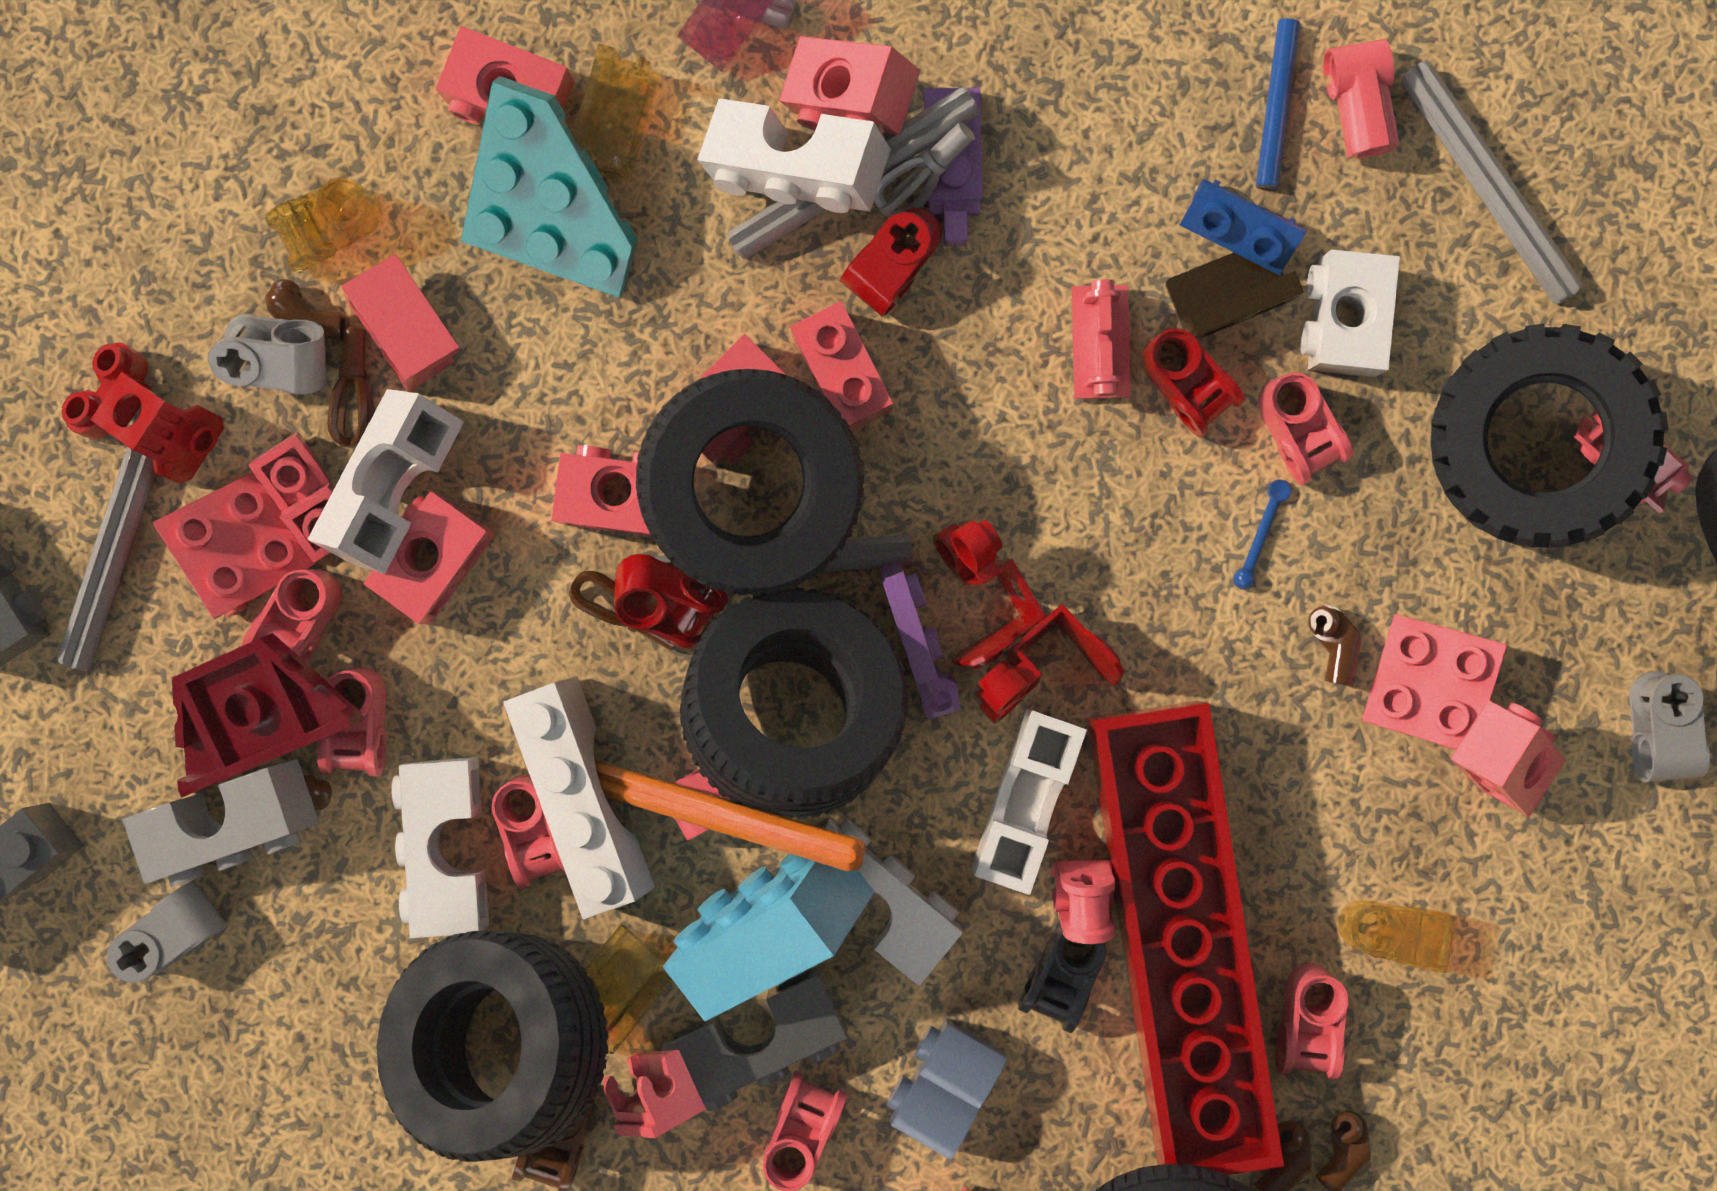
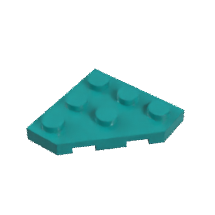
[461,76,638,297]

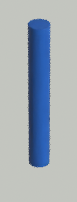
[1255,18,1300,190]

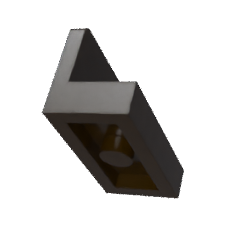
[1165,252,1304,340]

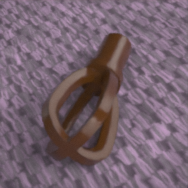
[327,327,375,448]
[569,571,676,651]

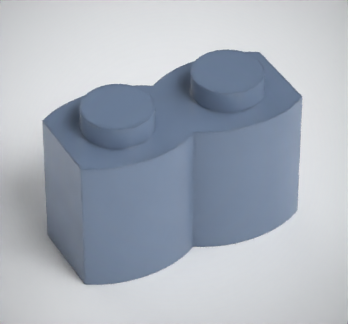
[886,1018,1007,1160]

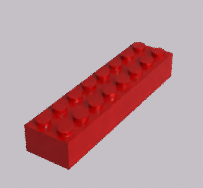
[1086,701,1284,1175]

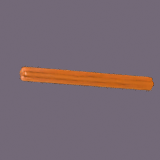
[595,760,866,872]

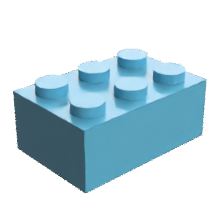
[663,854,874,1021]

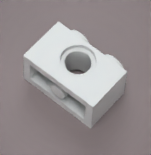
[1301,249,1400,377]

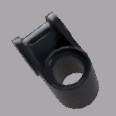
[1018,922,1106,1033]

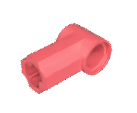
[1323,39,1400,159]

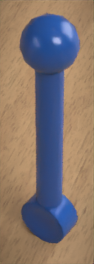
[1233,479,1291,590]

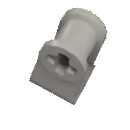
[208,314,327,394]
[1629,671,1710,783]
[107,880,228,982]

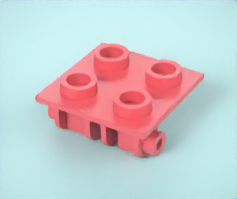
[153,472,315,620]
[1361,614,1508,750]

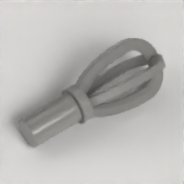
[874,122,975,218]

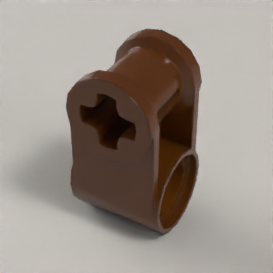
[512,1097,595,1191]

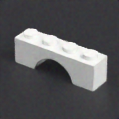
[503,676,655,919]

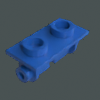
[1179,179,1307,276]

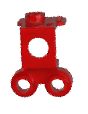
[61,343,224,484]
[933,520,1046,669]
[976,604,1125,724]

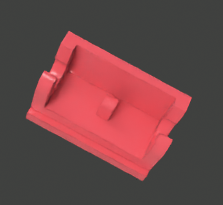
[341,254,460,392]
[604,1050,706,1138]

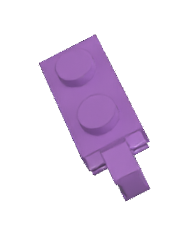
[923,87,983,246]
[880,560,961,720]

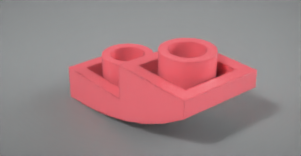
[248,431,335,563]

